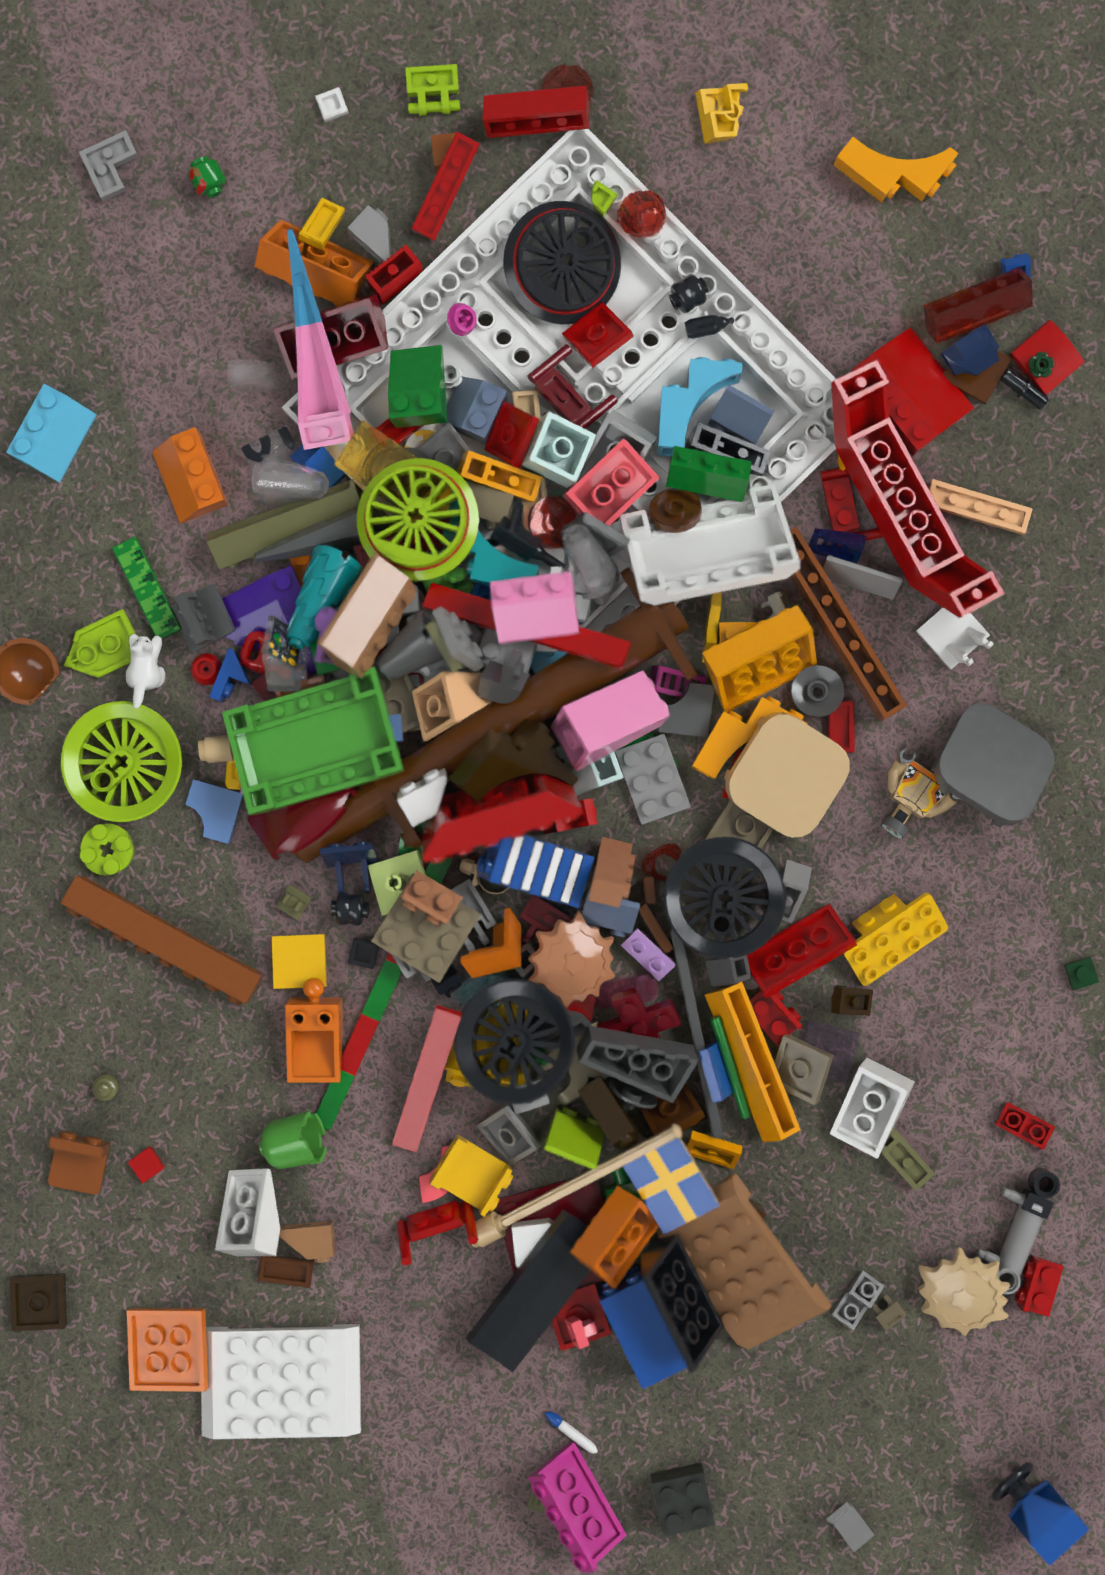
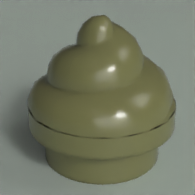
[92,1074,119,1101]

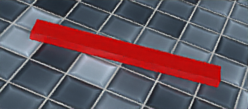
[422,583,631,669]

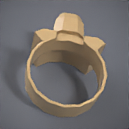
[459,855,510,894]

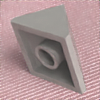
[477,1103,541,1166]

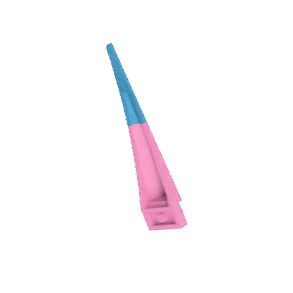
[287,229,355,450]

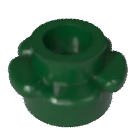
[1028,352,1054,378]

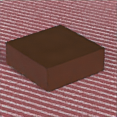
[642,876,656,904]

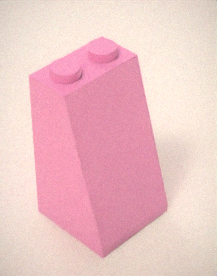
[550,670,670,771]

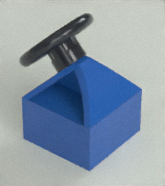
[991,1462,1090,1566]

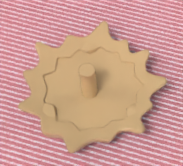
[918,1247,1010,1336]

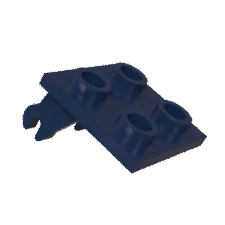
[320,842,379,894]

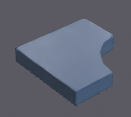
[186,779,244,844]

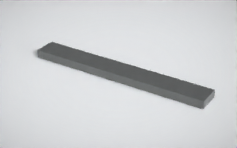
[670,929,723,1138]

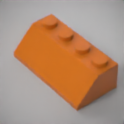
[254,219,374,306]

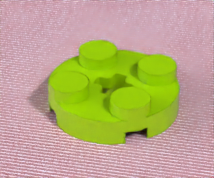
[80,823,134,876]

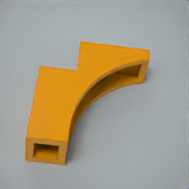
[833,137,958,203]
[691,696,808,780]

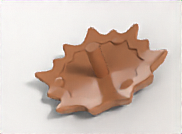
[528,911,615,1009]

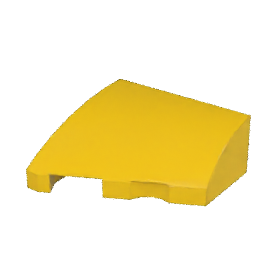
[695,83,748,144]

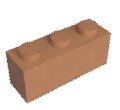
[588,837,636,908]

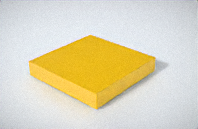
[272,934,327,989]

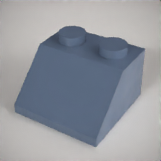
[439,377,508,445]
[708,384,774,445]
[582,890,640,937]

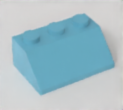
[6,384,97,483]

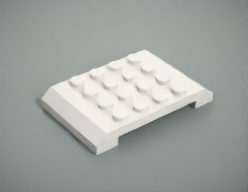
[620,484,800,605]
[201,1324,361,1439]

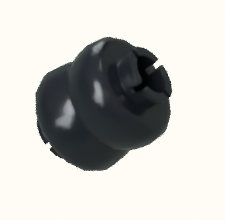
[668,274,709,313]
[331,892,369,926]

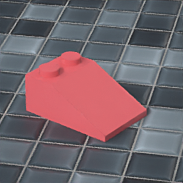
[562,438,660,526]

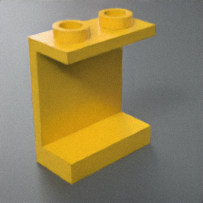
[429,1134,513,1217]

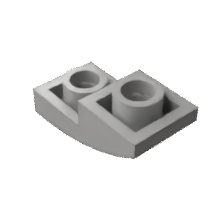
[829,1270,884,1330]

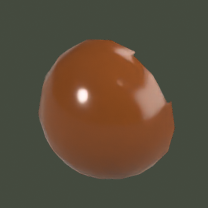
[0,638,60,705]

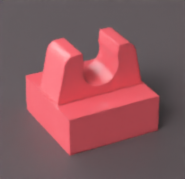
[564,1316,598,1349]

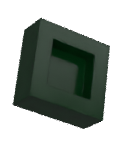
[1064,957,1099,990]

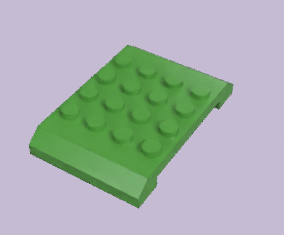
[222,667,404,815]

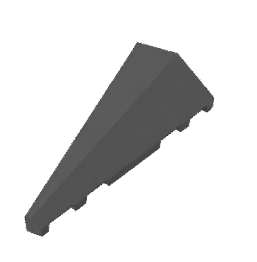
[254,501,390,562]

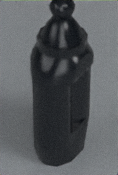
[684,315,735,339]

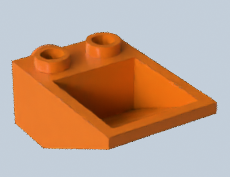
[285,978,343,1083]

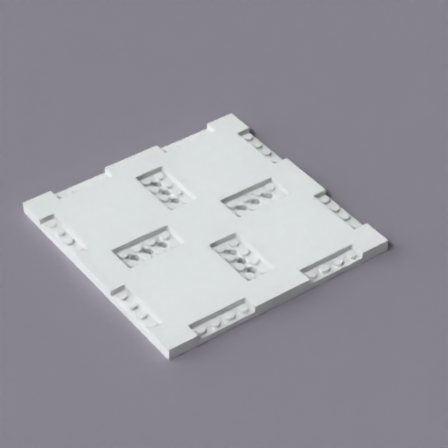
[282,129,836,632]

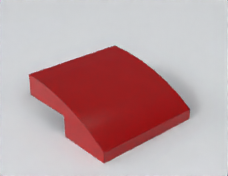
[1010,320,1085,395]

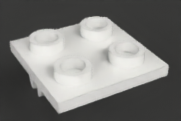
[916,607,993,670]

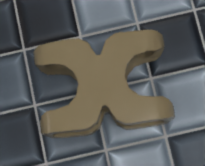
[541,1021,609,1105]

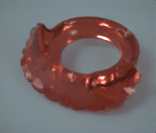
[642,843,681,881]

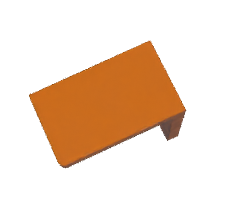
[460,907,521,979]

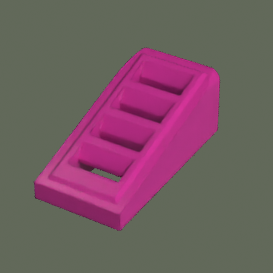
[650,665,707,698]

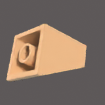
[412,671,493,741]

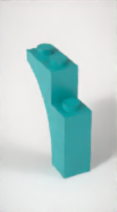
[443,499,540,586]

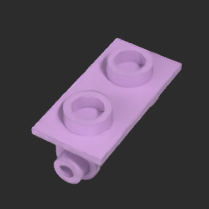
[621,928,676,981]

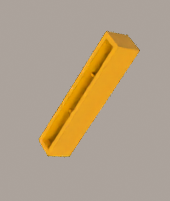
[705,982,801,1142]

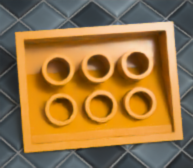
[702,605,817,713]

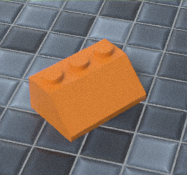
[152,427,228,524]
[570,1186,659,1289]

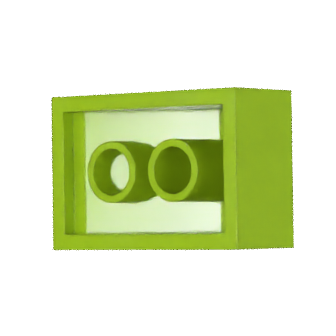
[544,1106,605,1170]

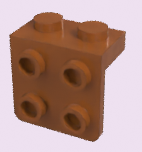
[48,1131,111,1195]

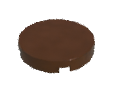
[649,489,702,533]

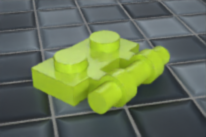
[405,64,460,116]

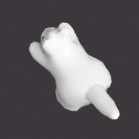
[126,634,165,709]

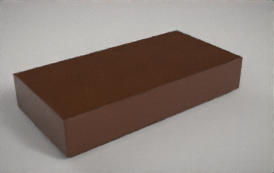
[638,903,674,953]
[258,1255,314,1288]

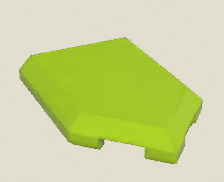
[64,609,136,678]

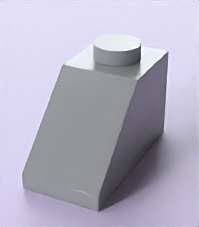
[348,205,391,264]
[781,860,812,923]

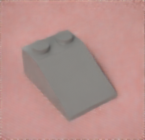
[577,410,658,481]

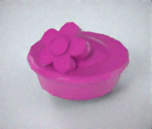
[447,303,477,336]

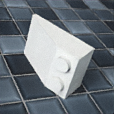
[830,1058,915,1159]
[215,1168,280,1256]

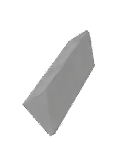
[822,555,903,600]

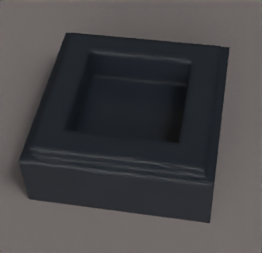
[348,937,379,969]

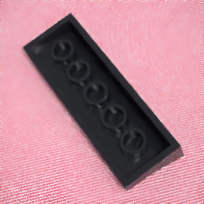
[466,1209,590,1373]

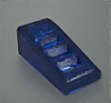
[808,528,866,564]

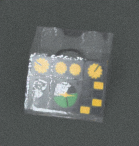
[262,616,310,691]

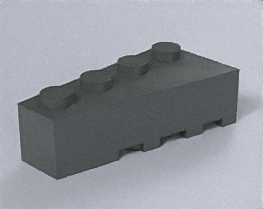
[576,1026,699,1103]

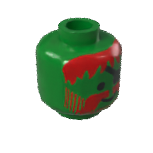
[188,156,226,199]

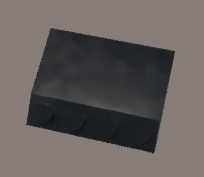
[641,1234,724,1372]

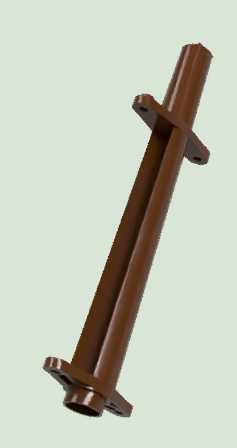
[295,567,697,863]

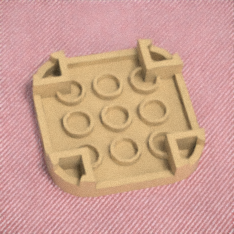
[724,712,850,838]

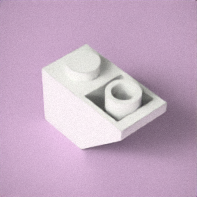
[397,768,447,827]

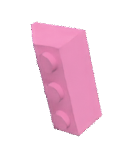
[490,571,579,644]

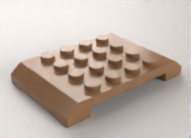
[657,1173,832,1349]

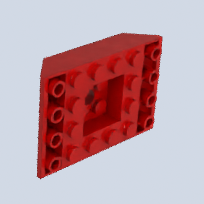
[421,773,583,863]

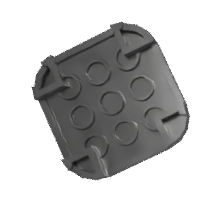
[931,704,1055,828]

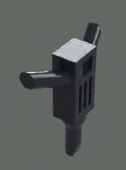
[486,501,565,570]

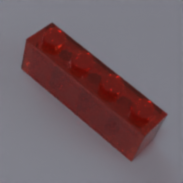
[924,267,1033,344]

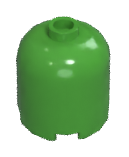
[259,1111,327,1169]

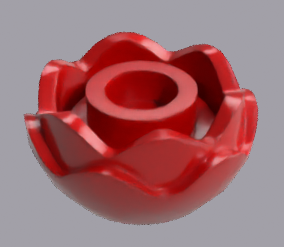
[190,653,222,685]

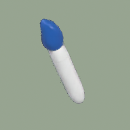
[545,1411,598,1454]

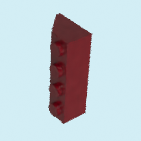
[273,293,388,380]

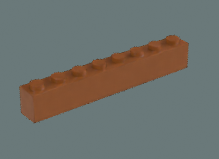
[790,526,907,722]
[61,875,265,1005]

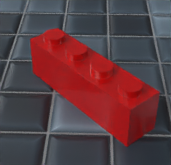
[483,86,590,138]

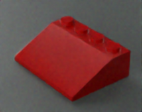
[851,328,974,456]

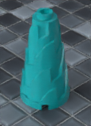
[287,545,363,650]

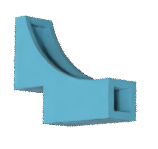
[657,357,742,457]

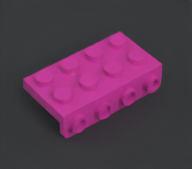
[528,1442,627,1573]

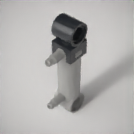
[976,1168,1060,1295]

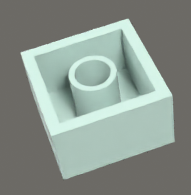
[521,411,596,488]

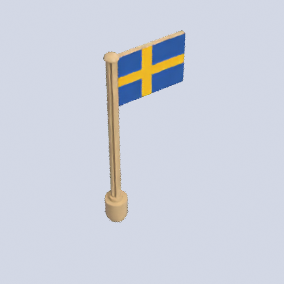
[466,1124,720,1248]

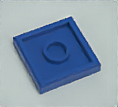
[699,1040,733,1103]

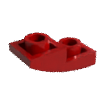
[995,1102,1055,1150]

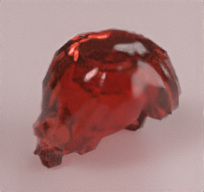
[617,190,666,238]

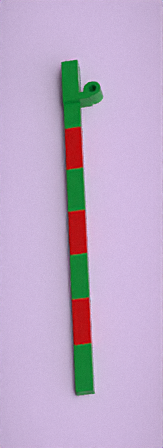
[317,853,456,1130]

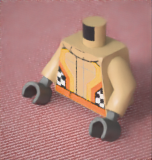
[888,744,962,824]

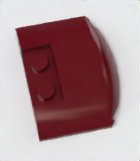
[247,787,357,860]

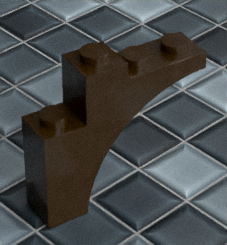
[449,719,578,802]

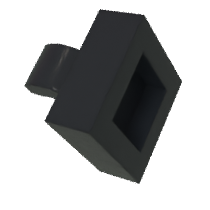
[431,963,463,998]

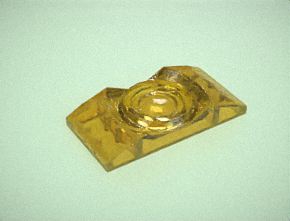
[334,420,448,521]

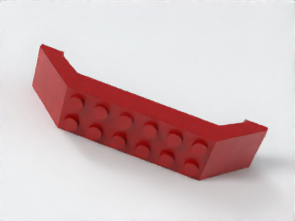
[831,360,1005,618]

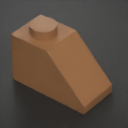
[279,1220,336,1263]

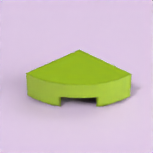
[592,180,618,218]

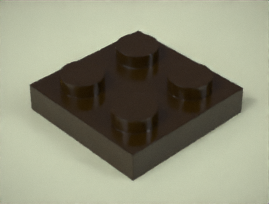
[10,1273,67,1331]

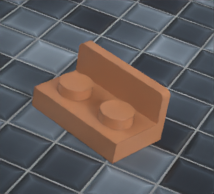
[400,871,463,927]

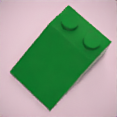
[388,345,448,428]

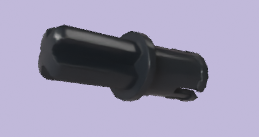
[1000,367,1049,410]

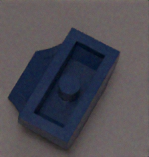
[940,324,999,377]

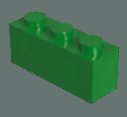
[665,446,752,502]

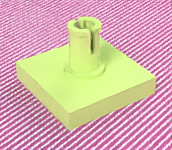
[368,850,426,916]

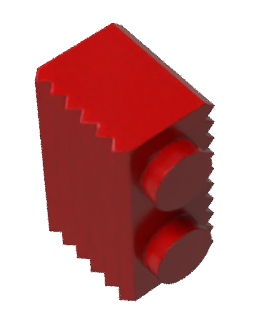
[366,245,423,304]

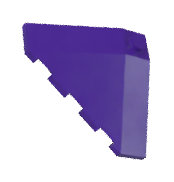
[222,566,317,675]

